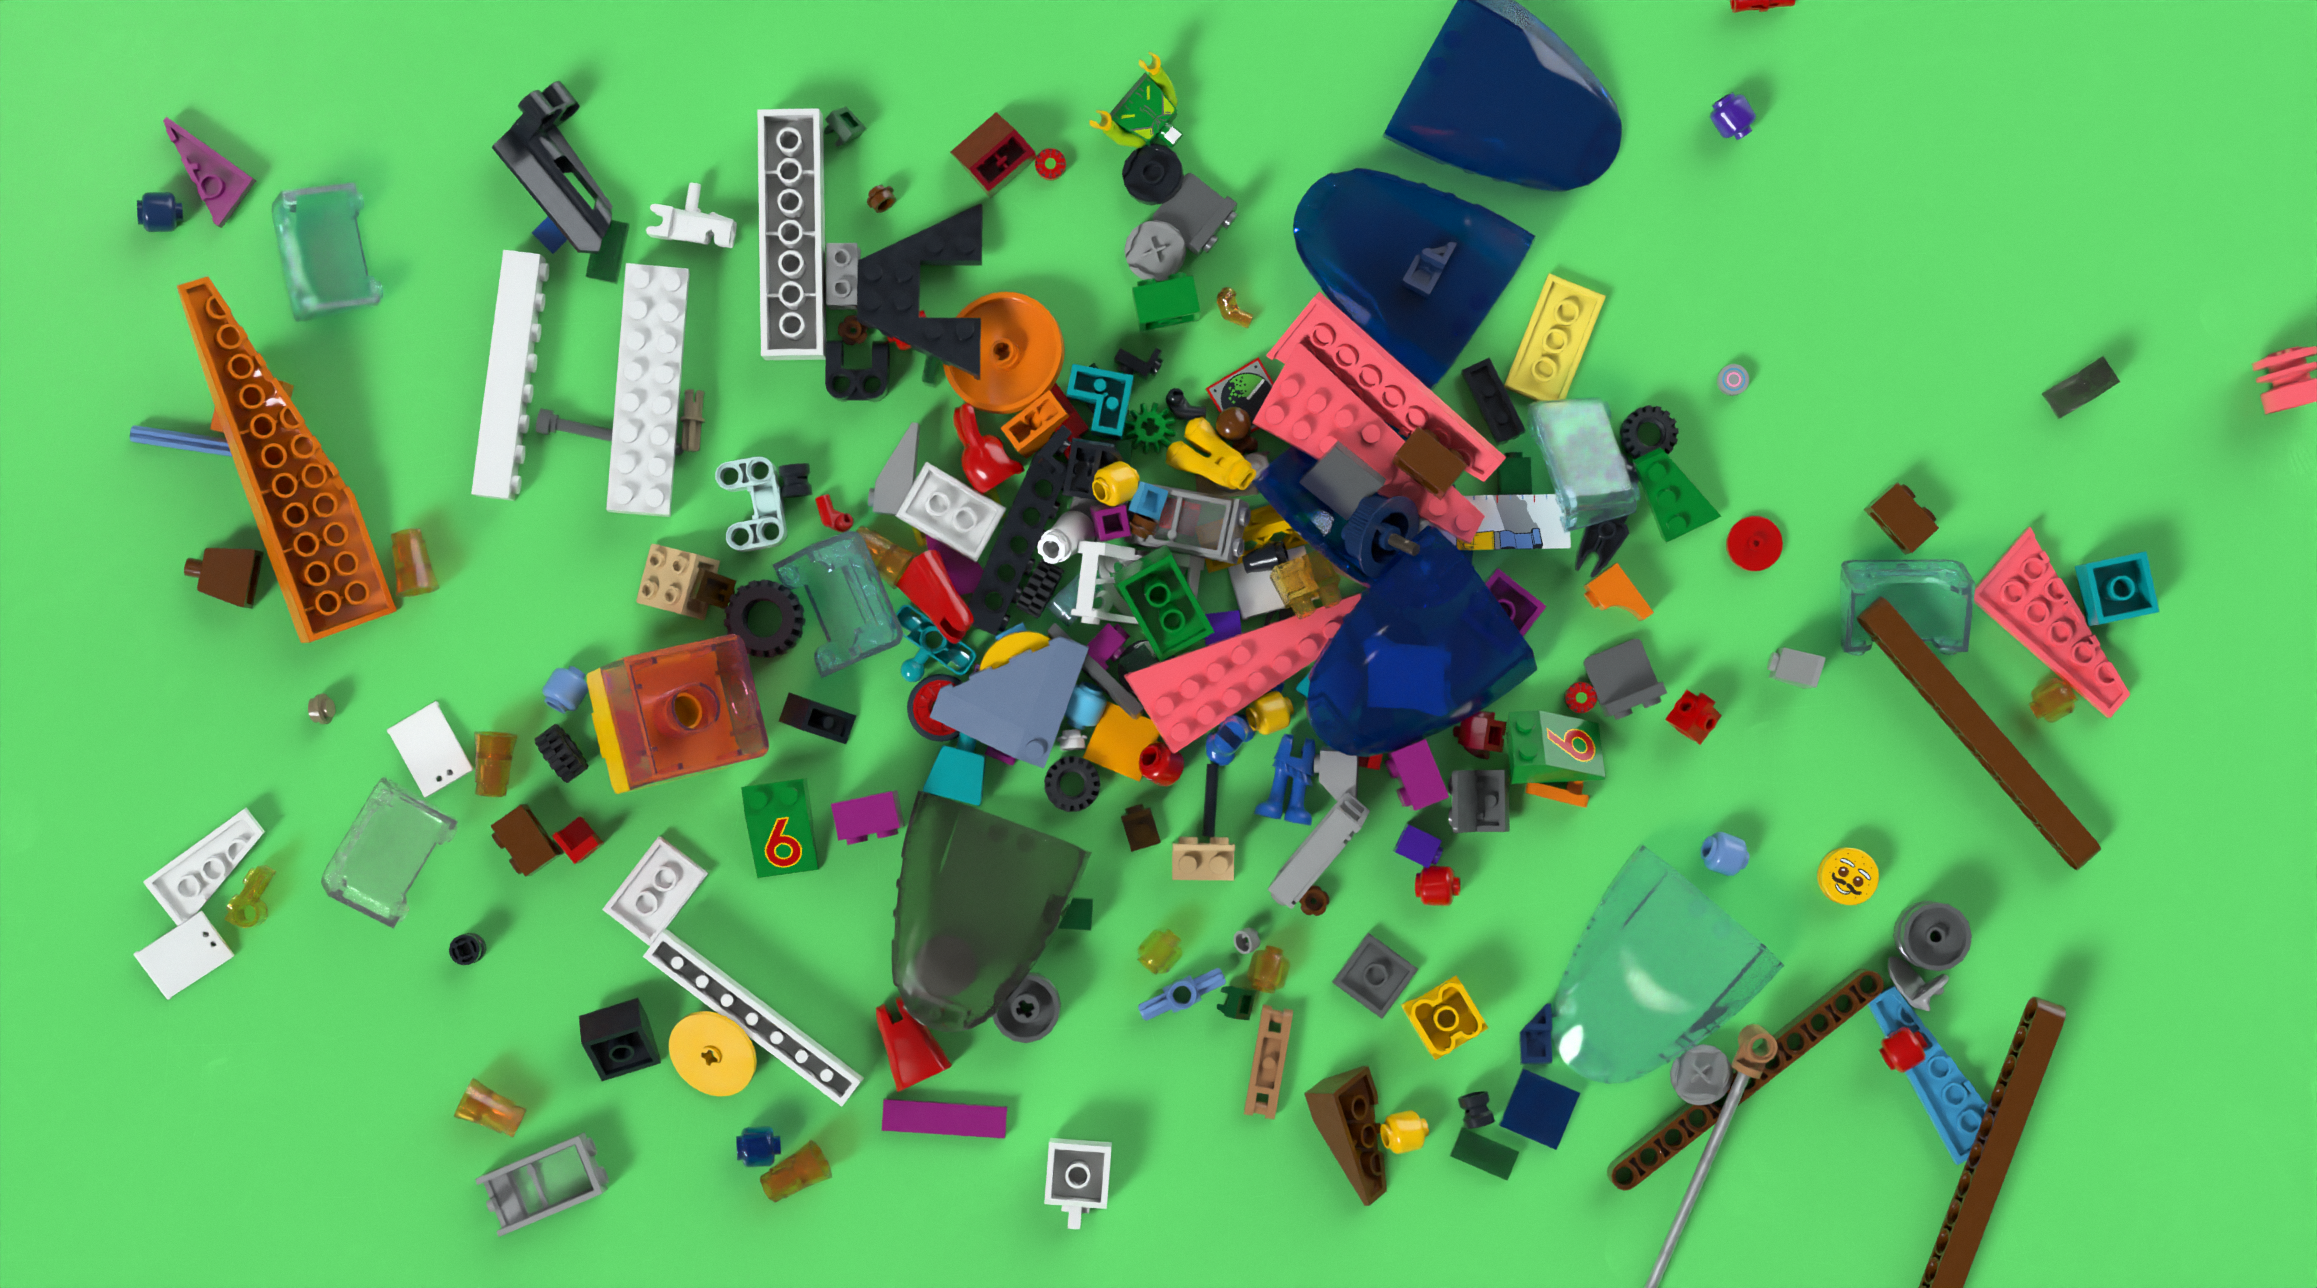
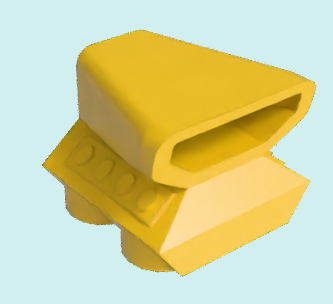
[1401,975,1488,1061]

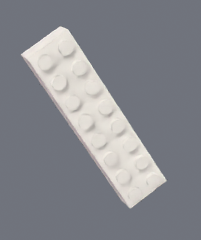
[757,108,827,360]
[606,263,690,517]

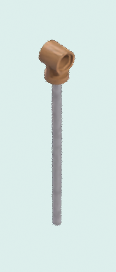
[1644,1024,1778,1288]

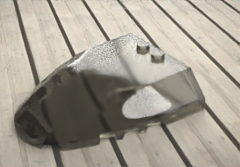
[892,791,1092,1032]

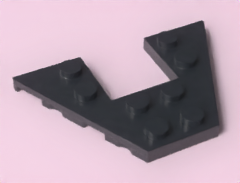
[857,204,983,380]

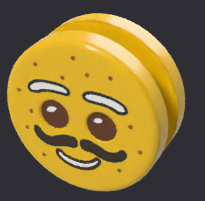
[1817,847,1879,905]

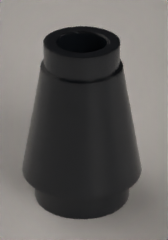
[1242,540,1290,574]

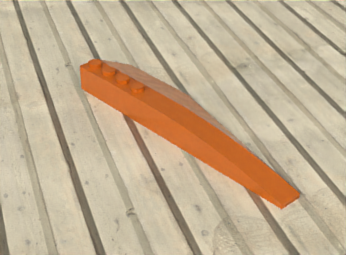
[177,276,397,643]

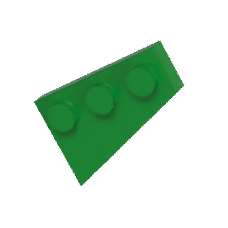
[1633,448,1722,543]

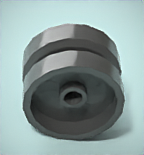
[1893,900,1972,971]
[991,971,1061,1043]

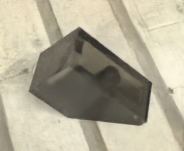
[2041,356,2120,419]

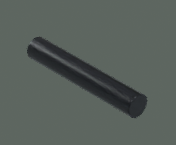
[1202,764,1219,837]

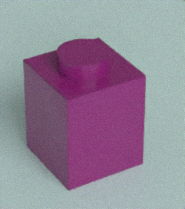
[1090,503,1131,542]

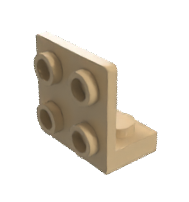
[636,544,720,620]
[1172,837,1235,881]

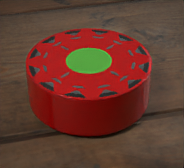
[1035,148,1066,181]
[1565,682,1597,713]

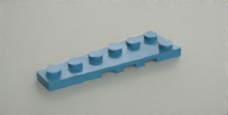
[1867,985,1988,1165]

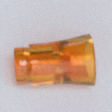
[846,526,918,589]
[391,528,440,597]
[474,731,518,797]
[454,1078,527,1137]
[760,1140,832,1203]

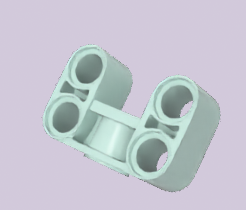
[715,457,787,552]

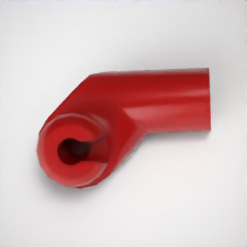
[815,494,854,532]

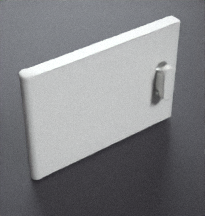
[1228,546,1319,620]
[387,701,474,798]
[133,911,235,1000]

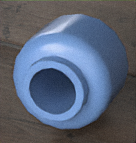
[542,666,589,714]
[1700,832,1749,876]

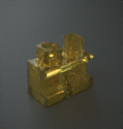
[1269,546,1342,620]

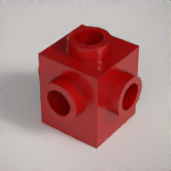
[1665,690,1722,745]

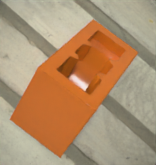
[1001,390,1069,459]
[1583,563,1654,621]

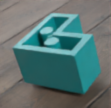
[1067,364,1134,440]

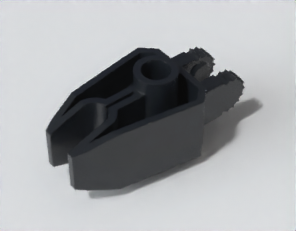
[1575,491,1635,578]

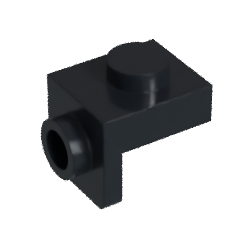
[1114,348,1164,380]

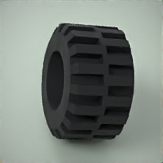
[724,580,805,658]

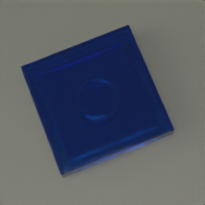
[1498,1068,1580,1150]

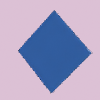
[532,217,567,254]

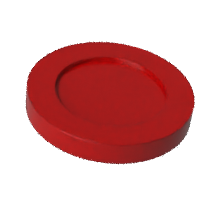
[1726,516,1783,571]

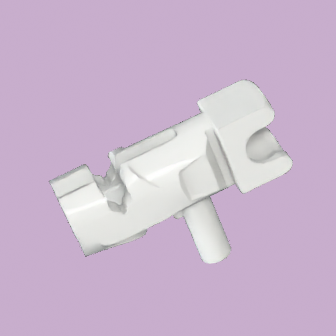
[646,183,737,248]

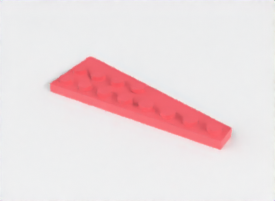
[1266,291,1506,482]
[1252,342,1485,544]
[1124,593,1367,754]

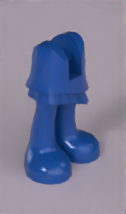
[1205,714,1255,766]
[1254,734,1315,826]

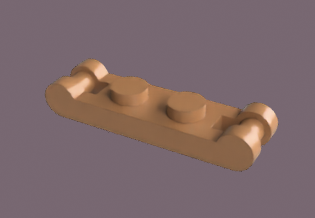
[1244,1005,1293,1120]

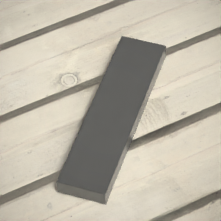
[1047,623,1144,720]

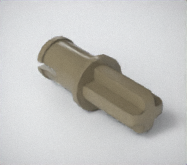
[680,389,705,452]

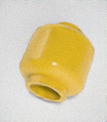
[1092,461,1140,507]
[1246,691,1294,735]
[1380,1110,1429,1154]

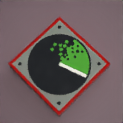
[1205,357,1274,433]

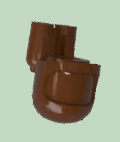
[1216,407,1258,456]

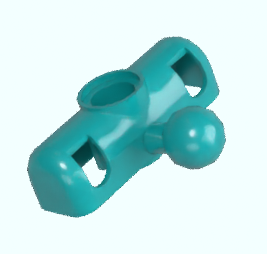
[891,605,977,682]

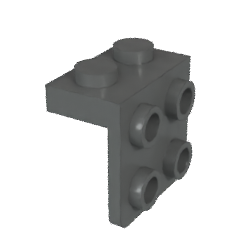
[1153,173,1238,257]
[1583,639,1667,720]
[1448,770,1510,833]

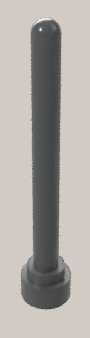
[536,408,684,455]

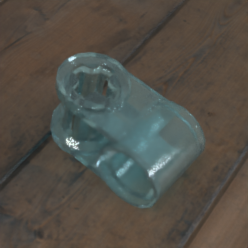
[1046,573,1102,627]

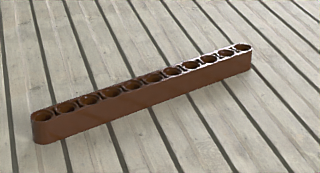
[1856,596,2101,871]
[1607,969,1884,1190]
[1918,997,2066,1288]

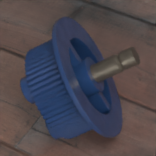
[1341,496,1420,579]

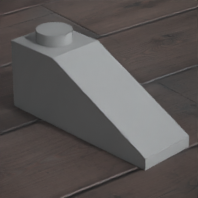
[868,422,920,516]

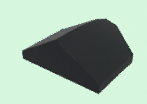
[1063,438,1125,500]

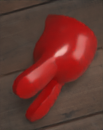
[953,403,1025,494]

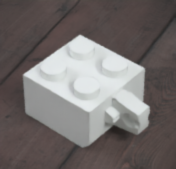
[1044,1138,1112,1229]

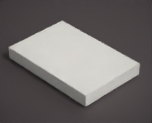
[895,462,1006,562]
[602,836,709,946]

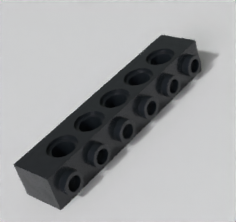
[967,451,1067,636]

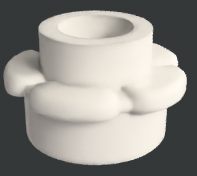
[1057,729,1087,751]

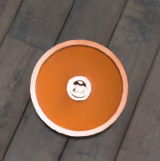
[943,292,1065,414]

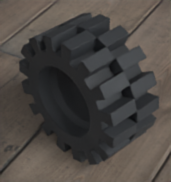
[1620,405,1679,460]
[1016,559,1064,619]
[534,724,589,783]
[1044,756,1100,812]

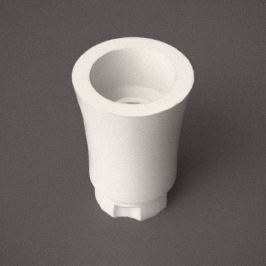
[1037,511,1095,564]

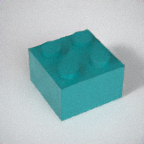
[2075,551,2160,626]

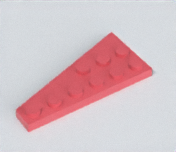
[1967,527,2131,718]

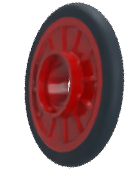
[907,674,963,742]

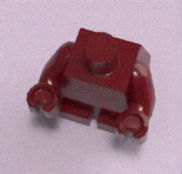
[1453,711,1507,760]

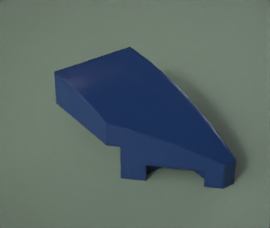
[1401,242,1457,299]
[1519,1003,1552,1065]

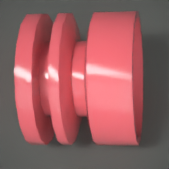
[2252,346,2317,414]

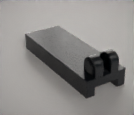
[1461,357,1526,446]

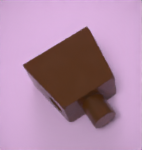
[184,548,264,609]

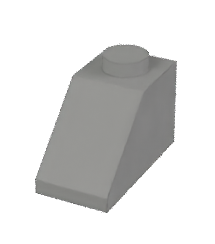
[1767,647,1826,689]
[1314,746,1359,801]

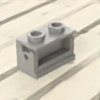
[826,243,861,310]

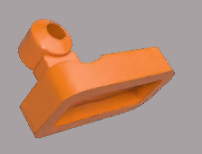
[1525,781,1589,808]

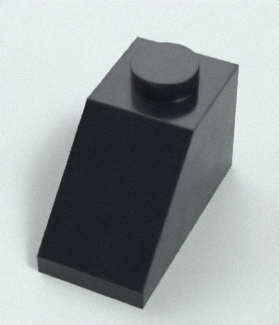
[779,692,856,744]

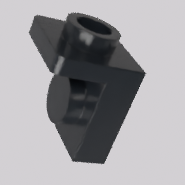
[1036,425,1072,475]

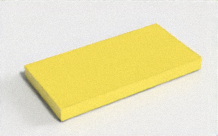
[1504,273,1606,410]

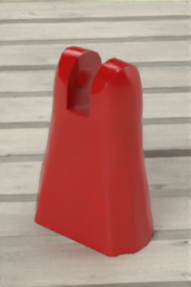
[896,550,974,644]
[876,995,952,1092]

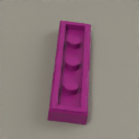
[881,1098,1008,1139]

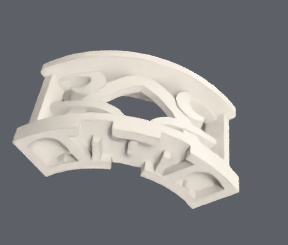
[1071,541,1205,625]

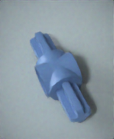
[1138,968,1226,1021]

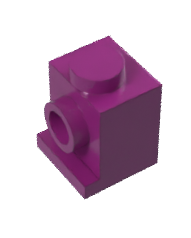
[1086,623,1130,671]

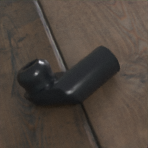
[1166,388,1206,421]

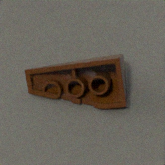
[1304,1066,1387,1206]

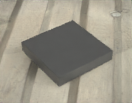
[1299,441,1386,520]
[1332,933,1418,1019]

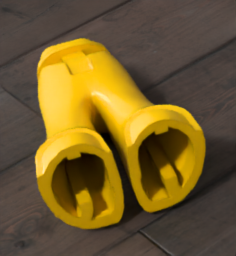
[1165,416,1256,490]

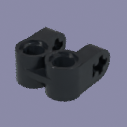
[825,340,890,402]

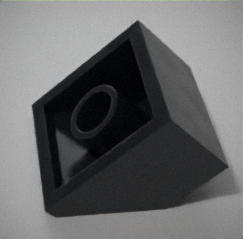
[579,998,661,1081]

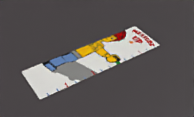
[1419,494,1571,551]

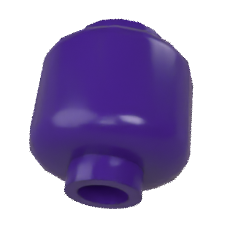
[1710,92,1756,140]

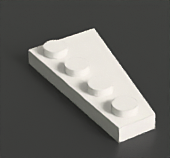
[143,808,265,926]

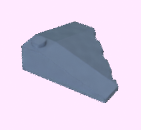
[930,636,1089,769]

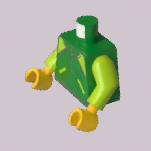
[1089,52,1183,148]

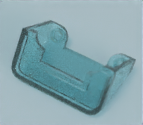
[272,183,383,322]
[1527,397,1641,533]
[773,531,903,678]
[1840,559,1976,655]

